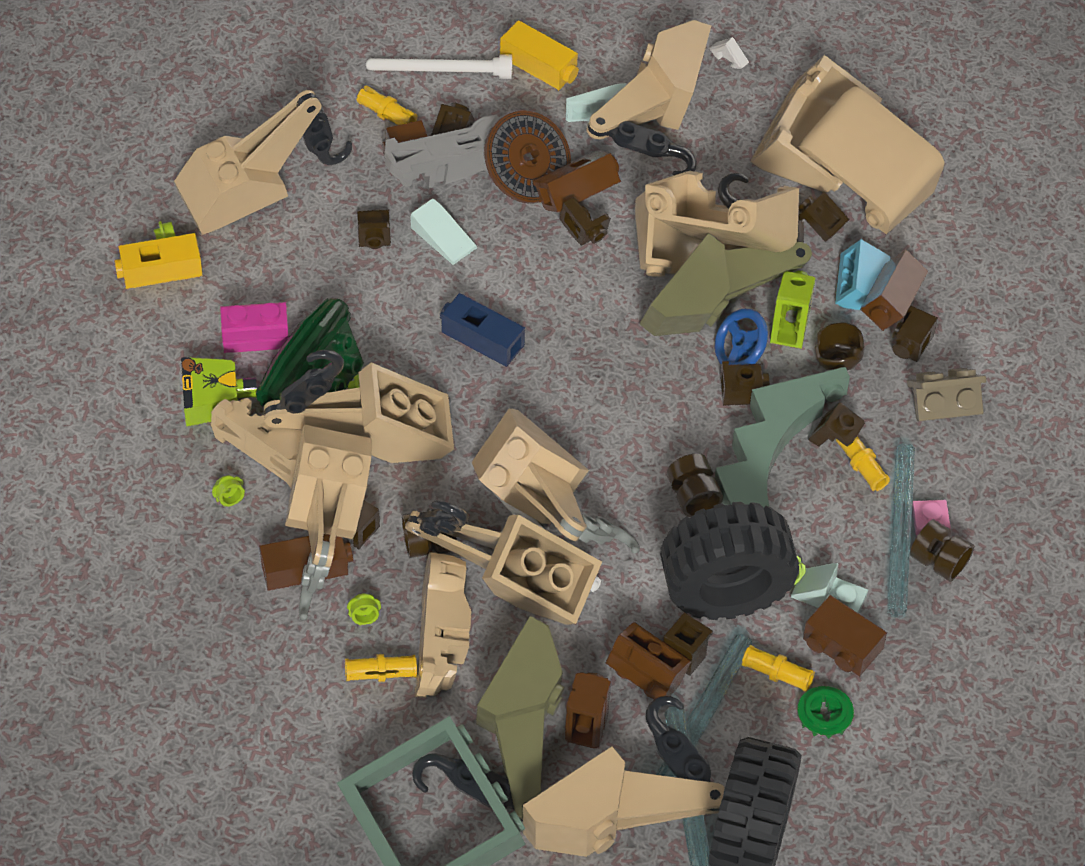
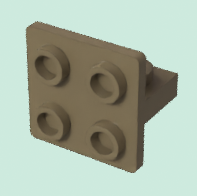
[907,368,986,421]

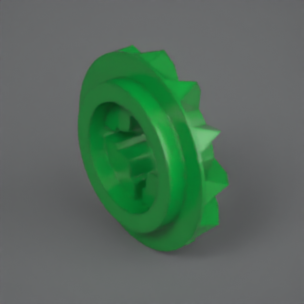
[797,686,854,739]

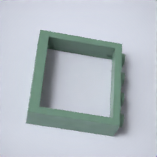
[337,716,526,866]

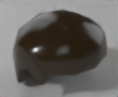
[815,322,864,371]

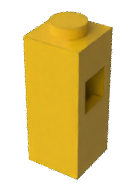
[500,20,579,90]
[114,233,202,289]

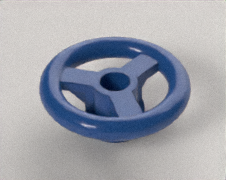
[715,308,768,365]

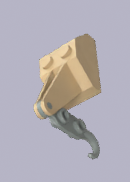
[472,408,640,554]
[285,425,372,621]

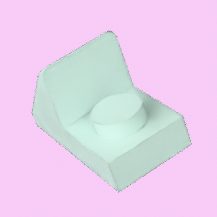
[791,563,868,613]

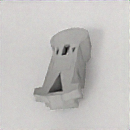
[384,116,502,188]

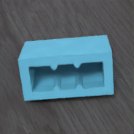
[835,239,890,310]

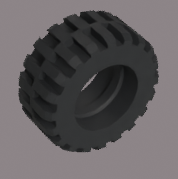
[660,502,799,620]
[708,737,802,866]

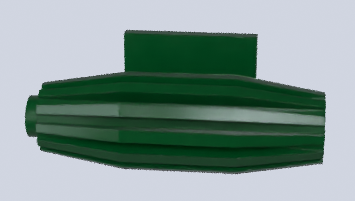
[256,298,364,406]

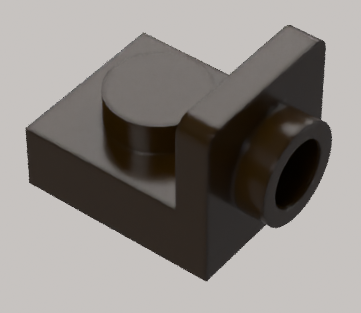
[431,103,475,136]
[798,192,850,242]
[559,197,611,246]
[357,210,391,249]
[808,402,865,447]

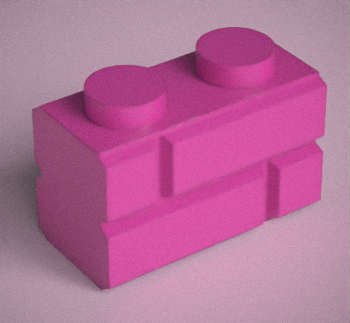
[220,302,288,353]

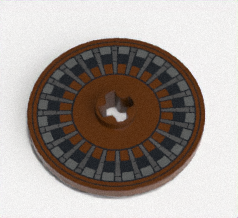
[484,110,571,204]

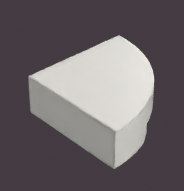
[709,37,749,69]

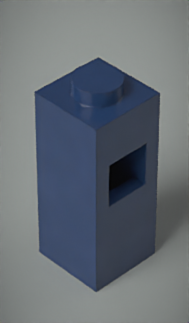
[440,293,525,367]

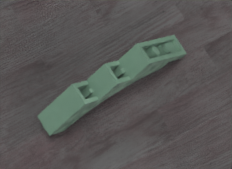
[715,367,850,508]

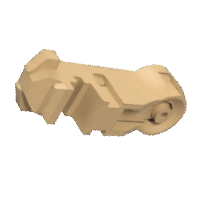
[210,398,302,488]
[415,552,471,698]

